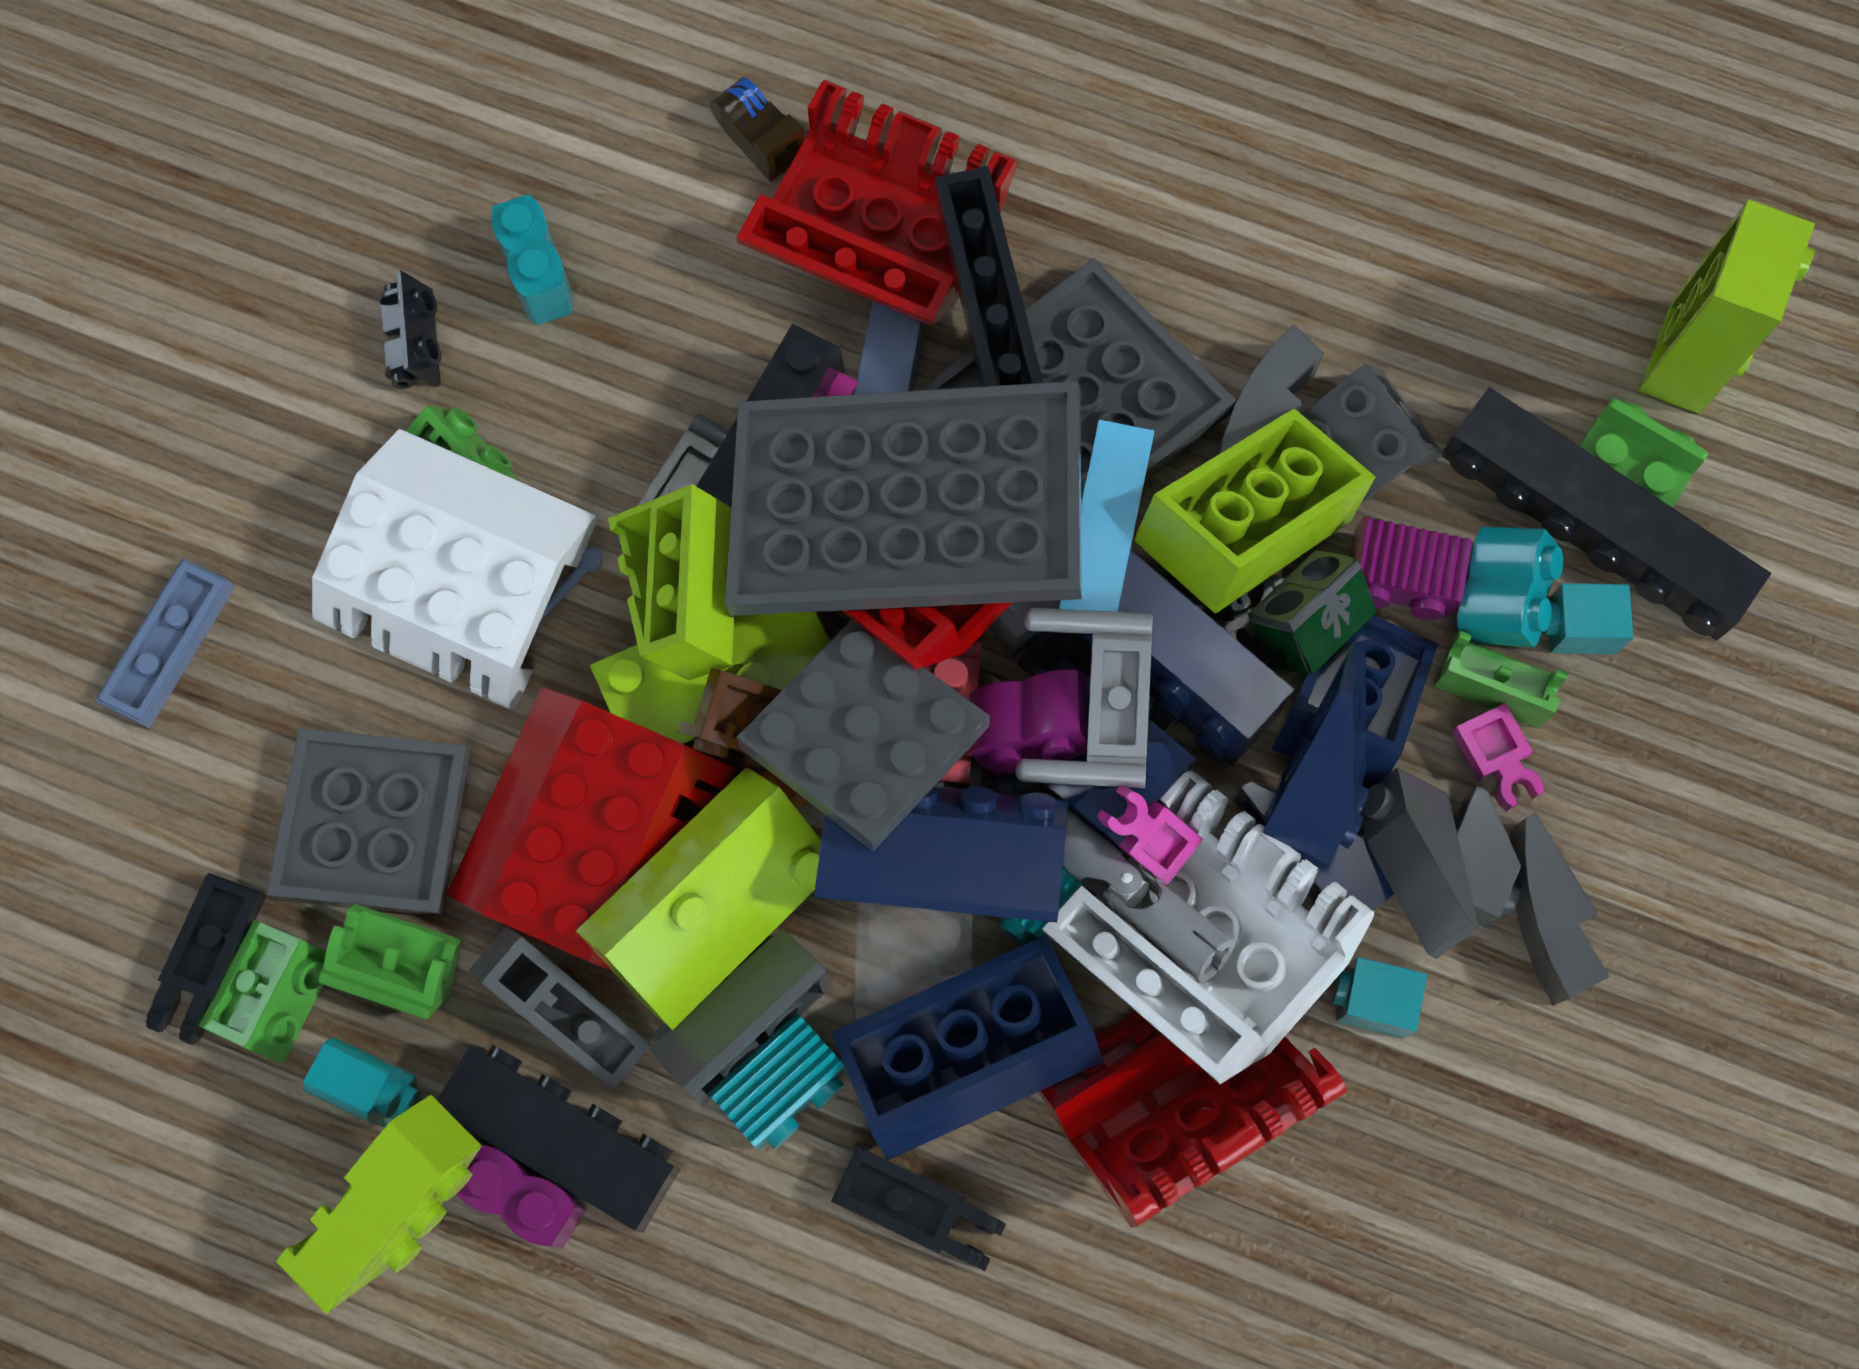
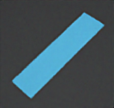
[1059,420,1154,612]

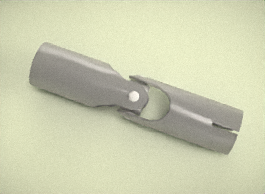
[1062,807,1235,982]

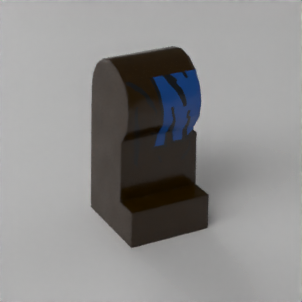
[710,77,804,182]

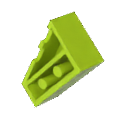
[608,484,734,680]
[275,1095,482,1314]

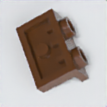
[677,668,782,772]

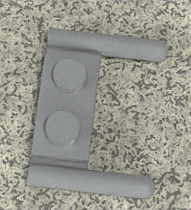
[1016,608,1153,788]

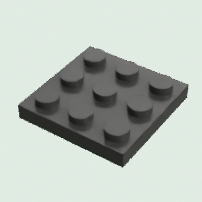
[737,620,990,852]
[266,728,471,917]

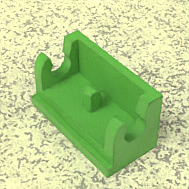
[1433,631,1568,729]
[318,903,462,1020]

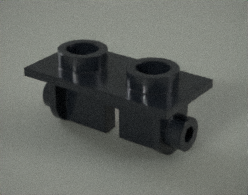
[379,270,441,389]

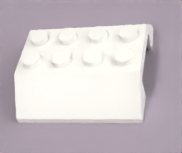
[312,429,599,710]
[1042,770,1374,1084]

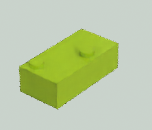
[1638,199,1815,414]
[1133,408,1376,614]
[590,612,830,754]
[576,767,821,1030]

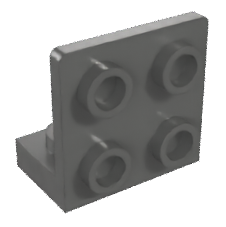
[1302,364,1444,505]

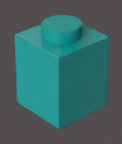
[1542,583,1634,654]
[1331,957,1427,1038]

